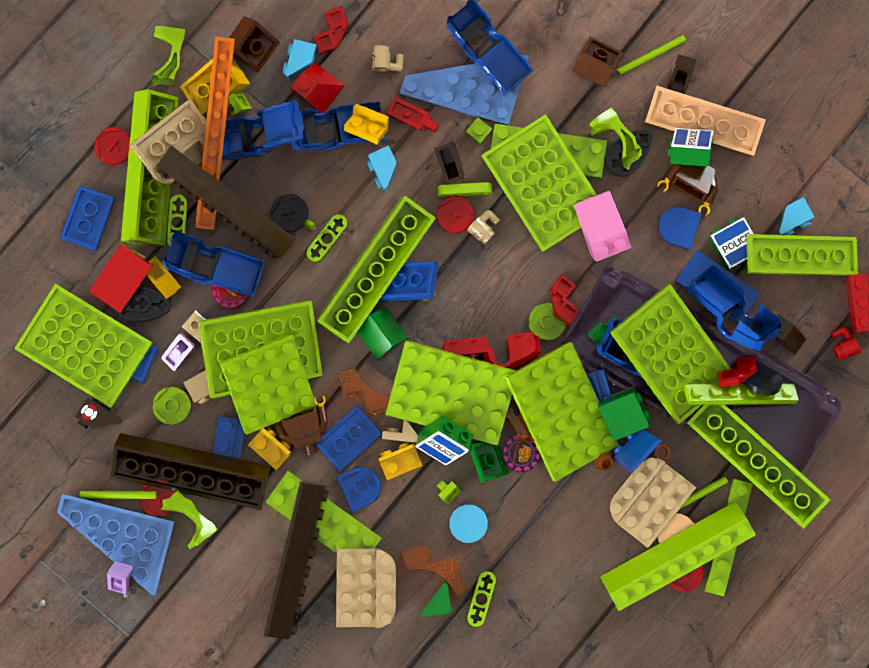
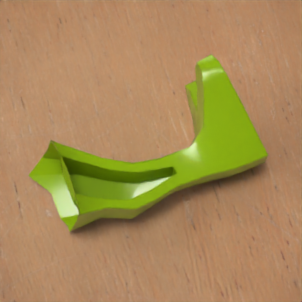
[152,26,185,86]
[589,107,642,170]
[161,490,218,549]

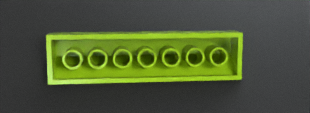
[121,89,179,246]
[315,196,436,344]
[687,405,832,529]
[600,501,756,611]

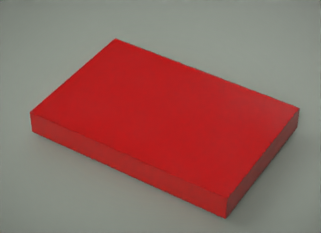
[89,244,153,313]

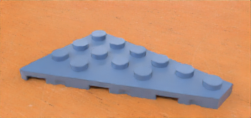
[400,55,529,126]
[57,494,175,596]

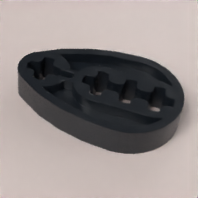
[604,130,652,177]
[117,286,171,322]

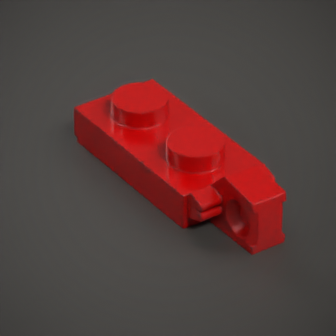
[386,97,439,132]

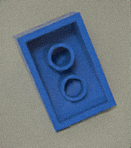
[613,430,661,473]

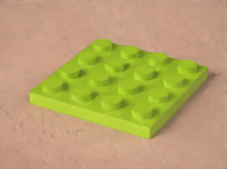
[219,334,317,435]

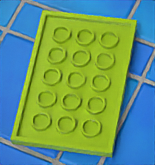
[481,114,597,252]
[14,284,153,408]
[610,284,731,424]
[198,300,323,398]
[385,340,517,446]
[505,342,619,482]

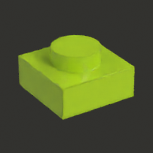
[466,117,492,144]

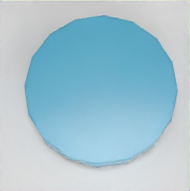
[449,505,488,543]

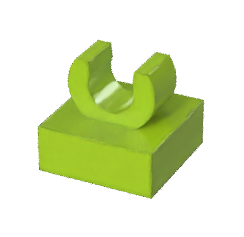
[227,92,252,115]
[437,480,461,505]

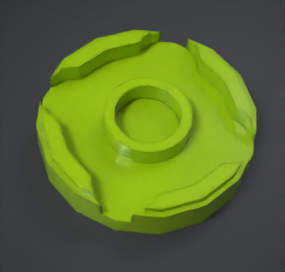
[528,303,566,341]
[153,387,192,425]

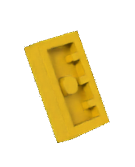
[344,104,389,145]
[248,427,292,471]
[378,442,423,481]

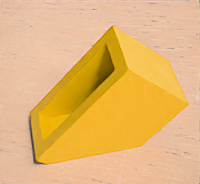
[147,256,181,299]

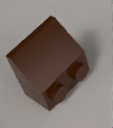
[229,16,280,73]
[572,36,624,87]

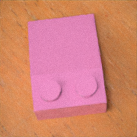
[573,190,632,262]

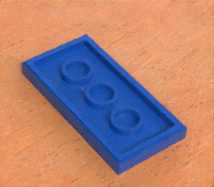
[675,250,760,324]

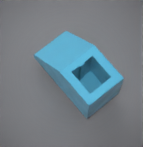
[283,39,317,80]
[366,145,397,192]
[776,197,814,235]

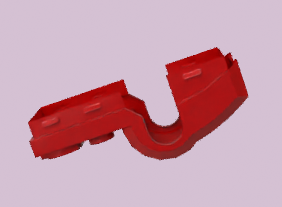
[442,332,541,370]

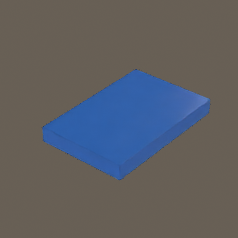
[60,185,116,251]
[380,261,439,301]
[315,405,383,472]

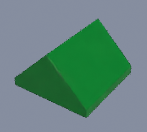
[357,307,408,360]
[469,441,509,484]
[421,582,452,617]

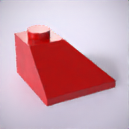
[291,63,345,113]

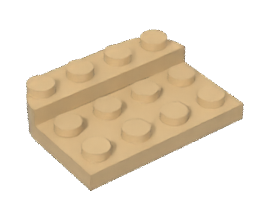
[130,99,206,184]
[610,458,696,548]
[336,548,396,628]

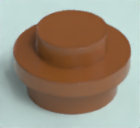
[652,443,671,462]
[595,452,614,471]

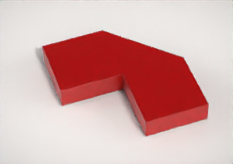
[313,6,348,55]
[550,274,581,326]
[717,356,757,387]

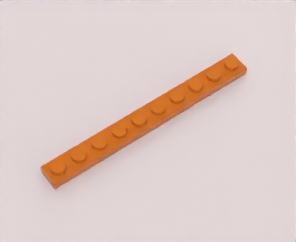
[195,36,235,230]

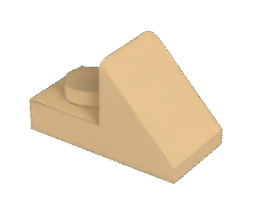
[382,420,418,443]

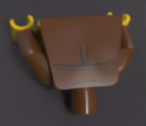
[657,160,718,216]
[274,396,328,455]

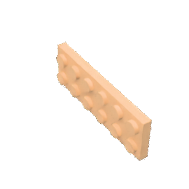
[645,86,766,156]

